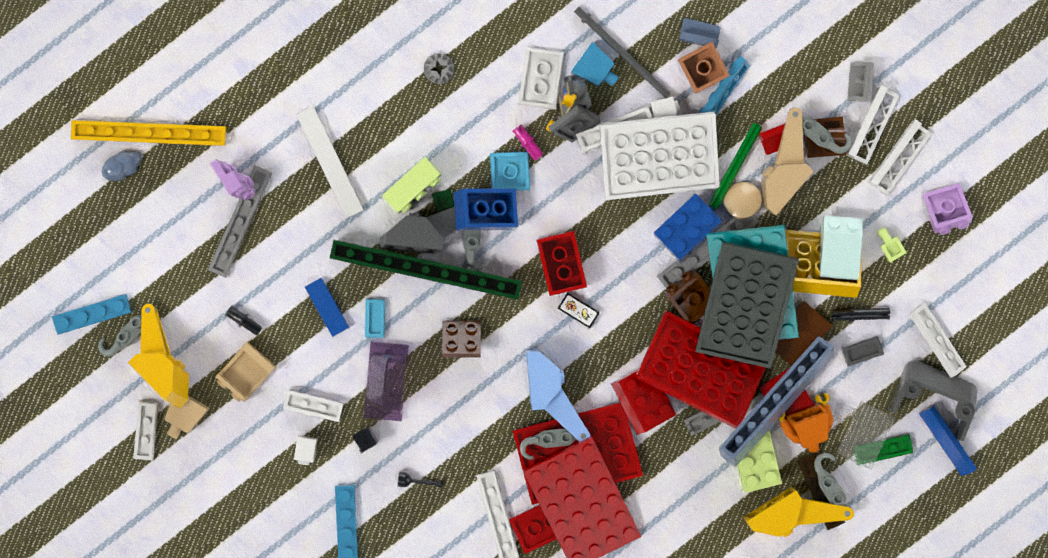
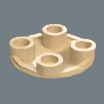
[724,182,762,220]

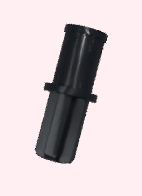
[225,306,262,335]

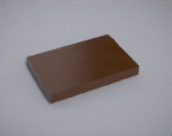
[775,300,832,366]

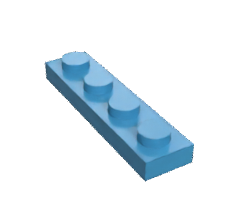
[698,56,750,115]
[52,294,132,335]
[335,485,358,558]

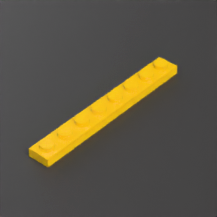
[71,120,226,146]

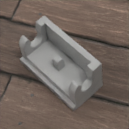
[847,61,874,102]
[683,410,720,436]

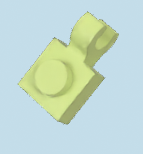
[876,228,907,263]

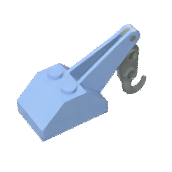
[520,349,590,459]

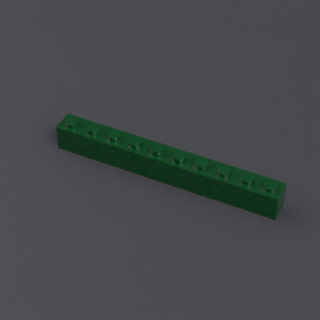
[329,240,522,300]

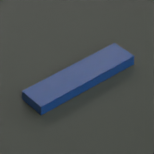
[919,406,977,476]

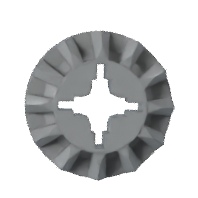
[424,53,454,84]

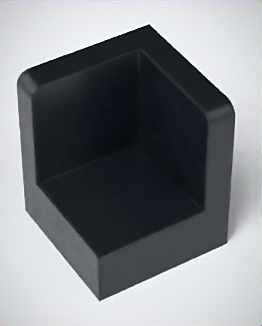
[352,426,378,453]

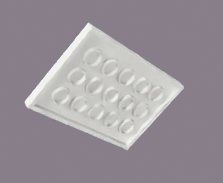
[599,112,720,200]

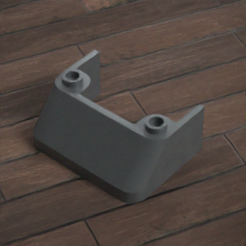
[887,360,978,441]

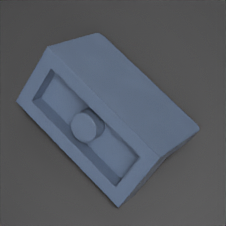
[678,18,721,48]

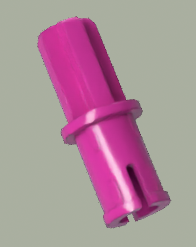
[512,124,543,161]

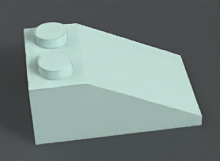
[820,215,863,280]

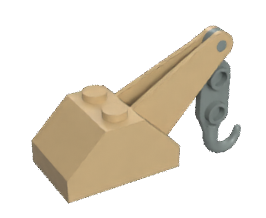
[761,107,852,215]

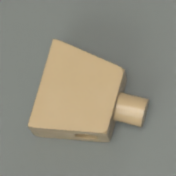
[165,396,210,439]

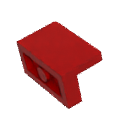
[759,124,785,155]

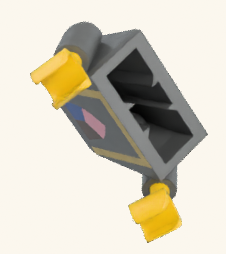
[546,75,591,132]

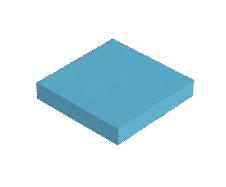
[490,152,530,191]

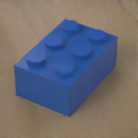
[454,189,518,231]
[653,193,723,264]

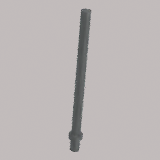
[574,7,671,98]

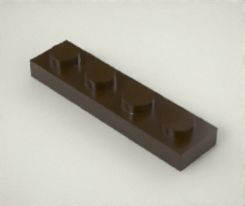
[796,453,845,530]

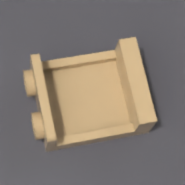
[215,342,276,402]

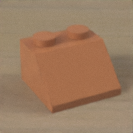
[678,42,730,94]

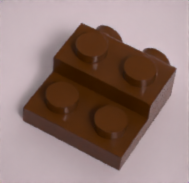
[664,270,710,324]

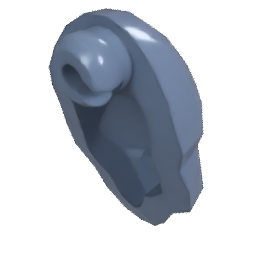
[102,150,142,181]

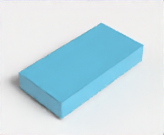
[365,299,385,338]

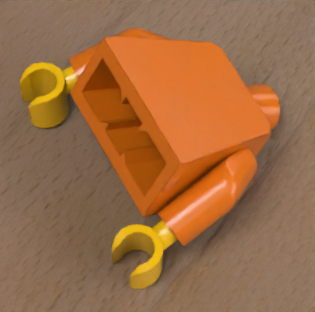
[778,393,834,453]

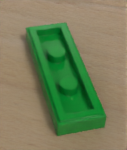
[853,434,914,466]

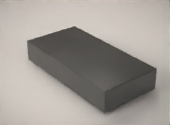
[841,336,884,367]

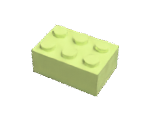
[382,157,442,214]
[729,430,782,493]

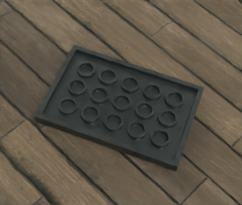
[695,241,799,368]

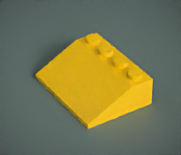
[785,230,861,298]

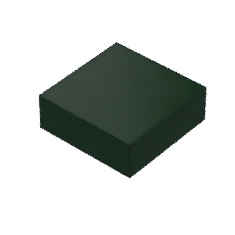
[432,189,455,212]

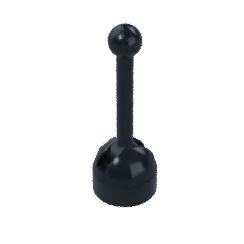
[397,471,444,488]

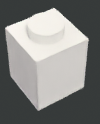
[649,97,680,118]
[294,435,318,465]

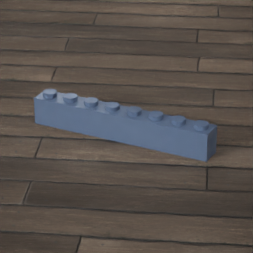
[719,336,834,468]

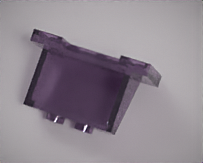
[363,341,409,421]

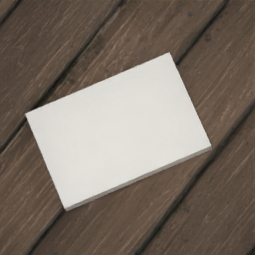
[518,47,564,110]

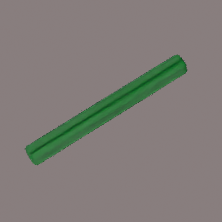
[709,123,762,209]

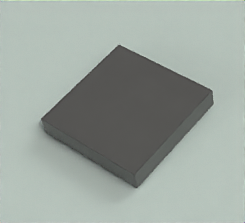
[549,105,601,143]

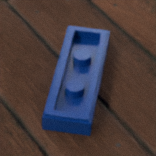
[305,277,350,337]

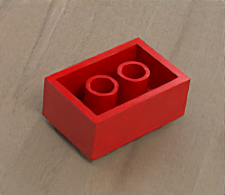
[536,231,587,296]
[611,368,676,434]

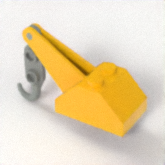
[98,304,189,409]
[743,453,854,537]

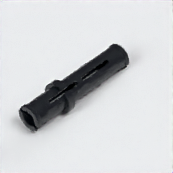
[831,307,890,322]

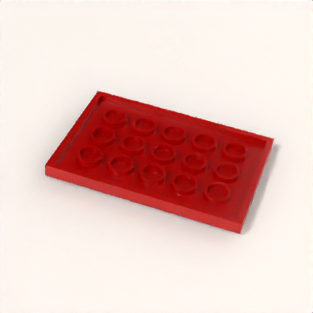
[635,310,766,429]
[512,402,643,505]
[523,436,642,558]

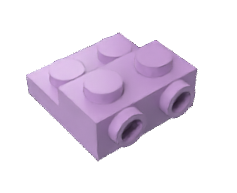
[210,159,256,200]
[922,183,972,235]

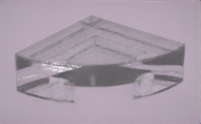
[833,402,856,422]

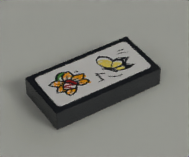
[557,292,600,328]

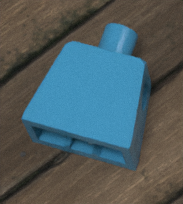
[571,42,619,87]

